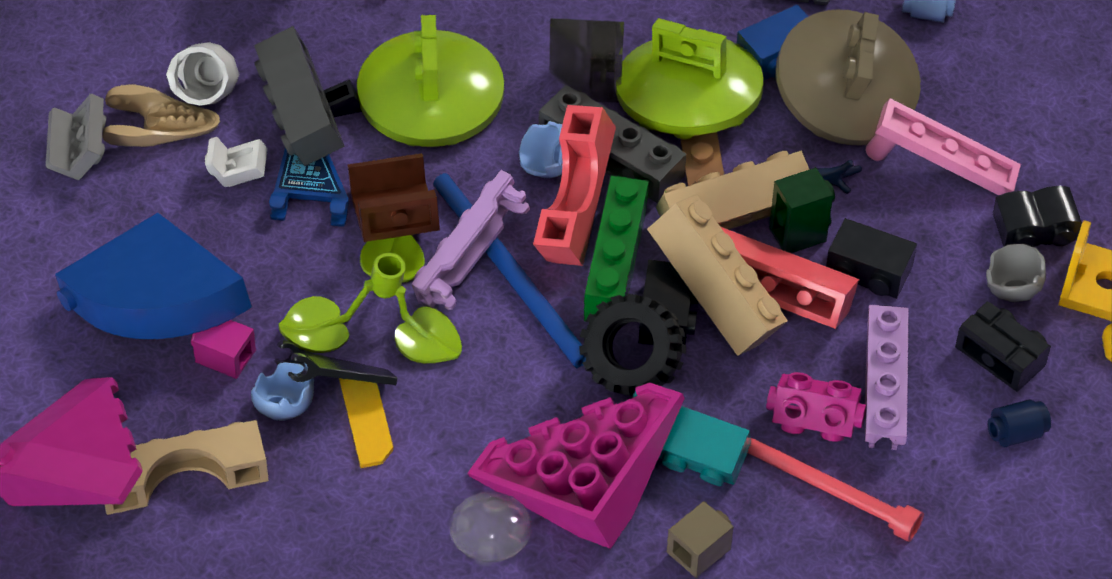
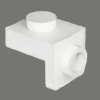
[205,137,267,187]

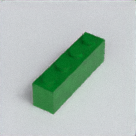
[584,175,649,322]

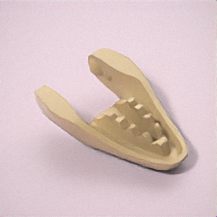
[102,84,220,147]

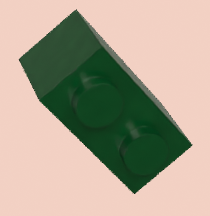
[769,167,835,253]

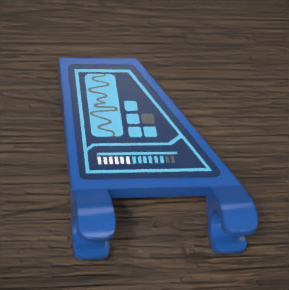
[269,148,349,226]

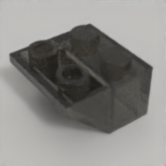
[549,18,624,103]

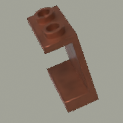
[347,153,440,242]

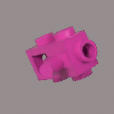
[766,373,866,442]

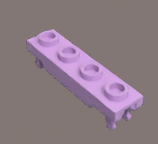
[411,170,530,310]
[865,305,908,450]

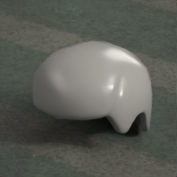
[986,244,1046,303]

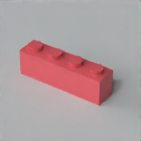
[721,227,859,329]

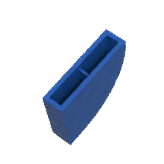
[55,213,252,339]

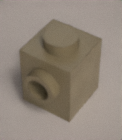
[667,501,734,578]

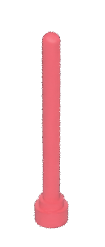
[748,438,924,542]

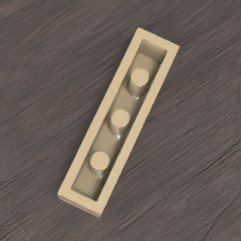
[656,150,809,230]
[647,195,788,356]

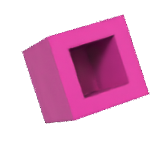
[191,320,256,379]

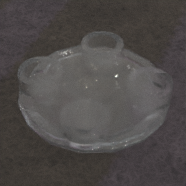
[450,492,532,566]

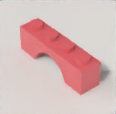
[533,105,616,266]

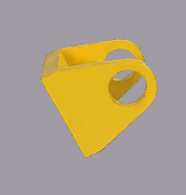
[1058,220,1112,321]

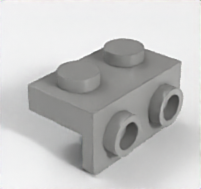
[46,93,106,180]

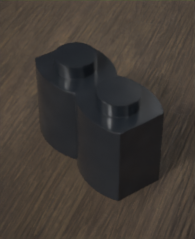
[993,186,1082,247]

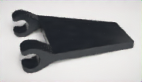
[274,340,397,385]

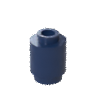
[987,399,1051,447]

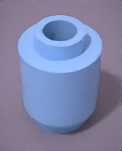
[902,0,955,23]

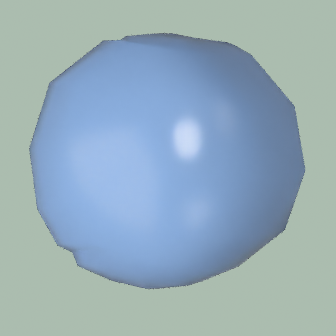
[519,121,562,178]
[251,362,314,421]

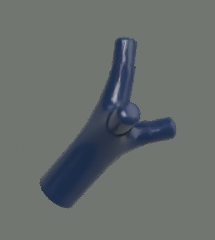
[818,160,862,194]

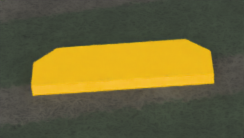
[339,378,393,468]

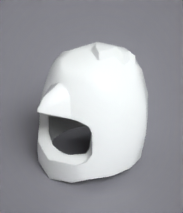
[166,42,239,106]

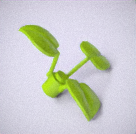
[278,235,462,364]

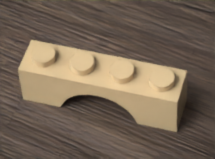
[105,420,269,515]

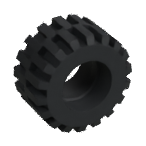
[579,294,686,396]

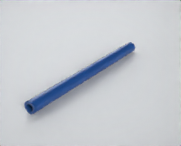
[433,173,586,368]

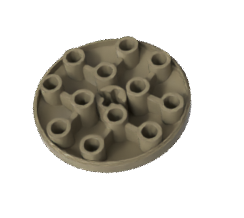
[776,9,921,145]

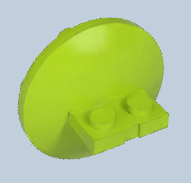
[357,15,504,147]
[616,18,763,139]

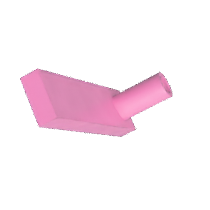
[866,98,1021,195]

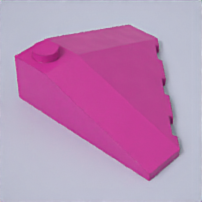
[0,377,143,506]
[467,383,685,549]

